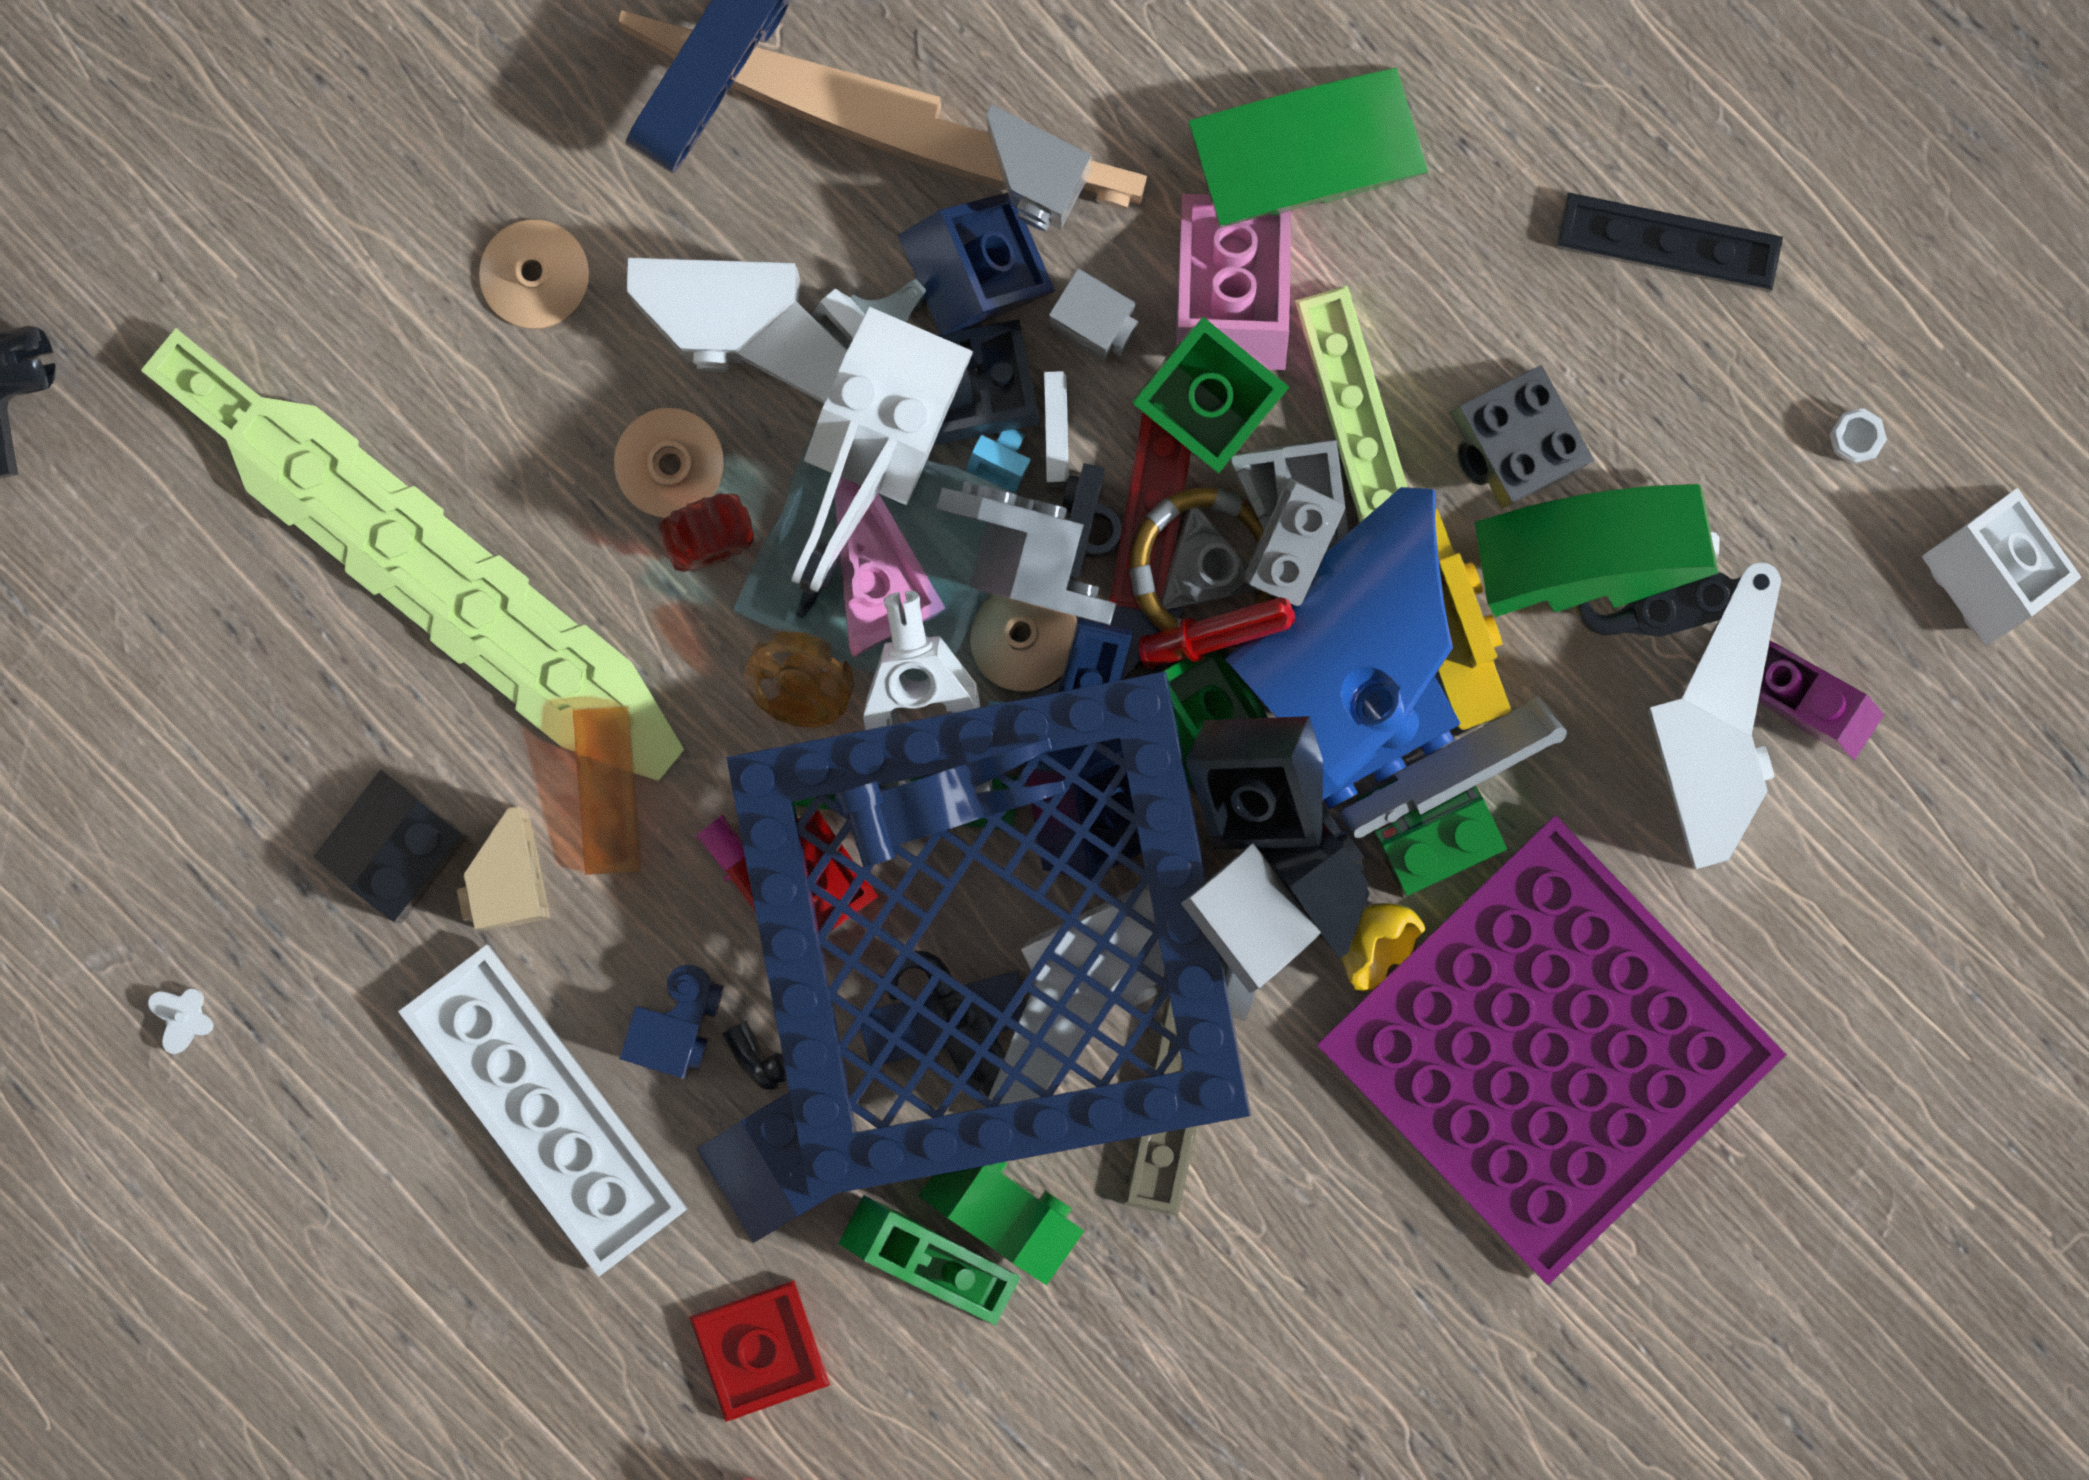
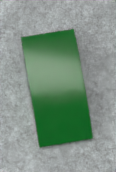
[1188,68,1428,229]
[1474,484,1719,617]

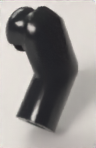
[722,1020,787,1090]

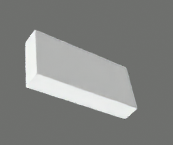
[1044,371,1069,487]

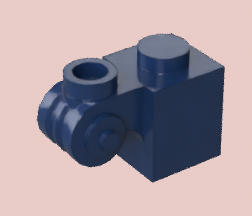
[620,964,724,1078]

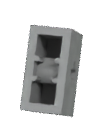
[1049,268,1138,363]

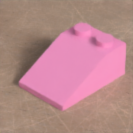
[1176,194,1291,370]

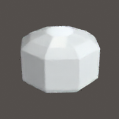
[1829,408,1887,465]

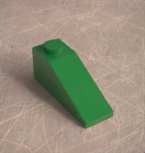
[838,1195,1021,1326]

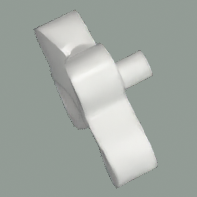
[148,989,213,1054]

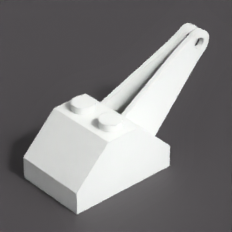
[627,258,847,404]

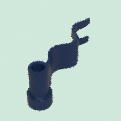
[834,738,1066,868]

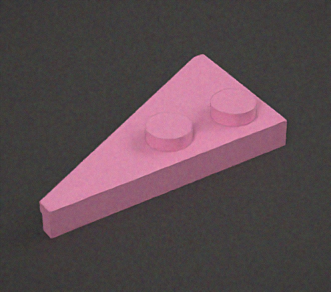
[834,477,945,657]

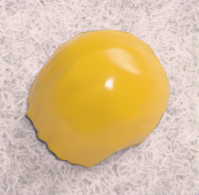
[1341,903,1425,992]

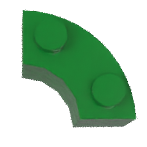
[918,1162,1084,1286]

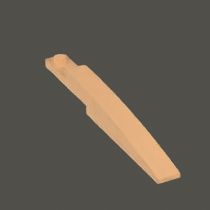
[619,10,1147,209]

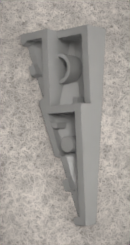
[1231,438,1349,553]

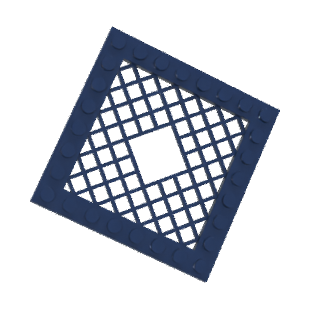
[726,672,1251,1198]

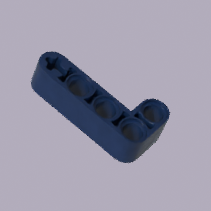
[625,0,789,173]

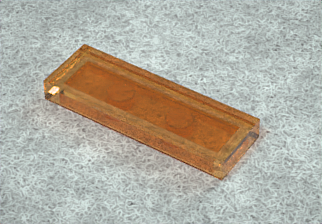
[572,705,642,875]

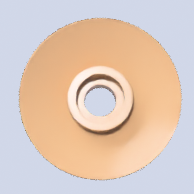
[479,220,589,329]
[614,408,724,518]
[970,594,1077,693]

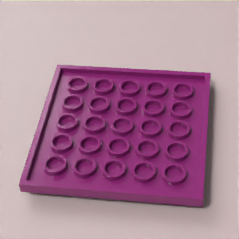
[1316,815,1787,1285]

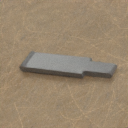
[1341,697,1567,838]

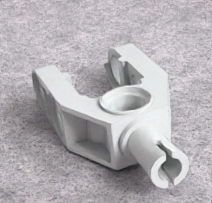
[863,591,992,793]

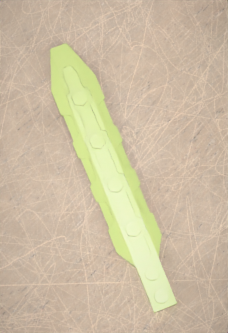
[141,328,685,782]

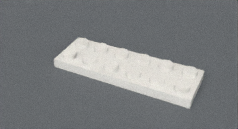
[398,945,688,1277]

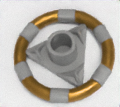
[1128,488,1277,632]

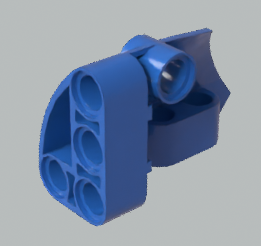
[1226,487,1453,788]

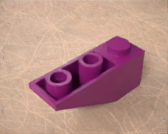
[1758,640,1884,761]

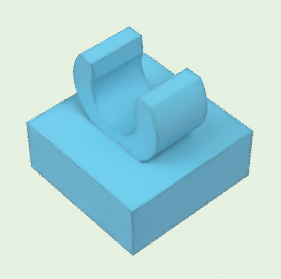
[964,429,1031,494]

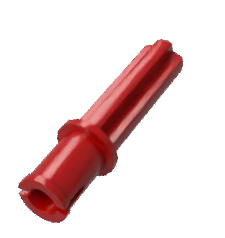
[1138,597,1296,670]

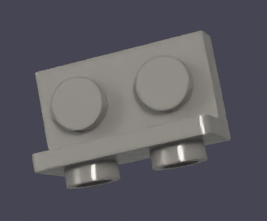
[1243,478,1345,606]

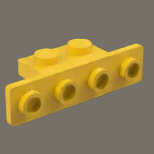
[1435,508,1511,730]

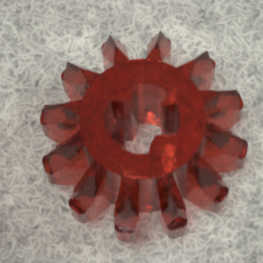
[658,493,755,572]

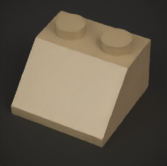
[457,806,550,931]

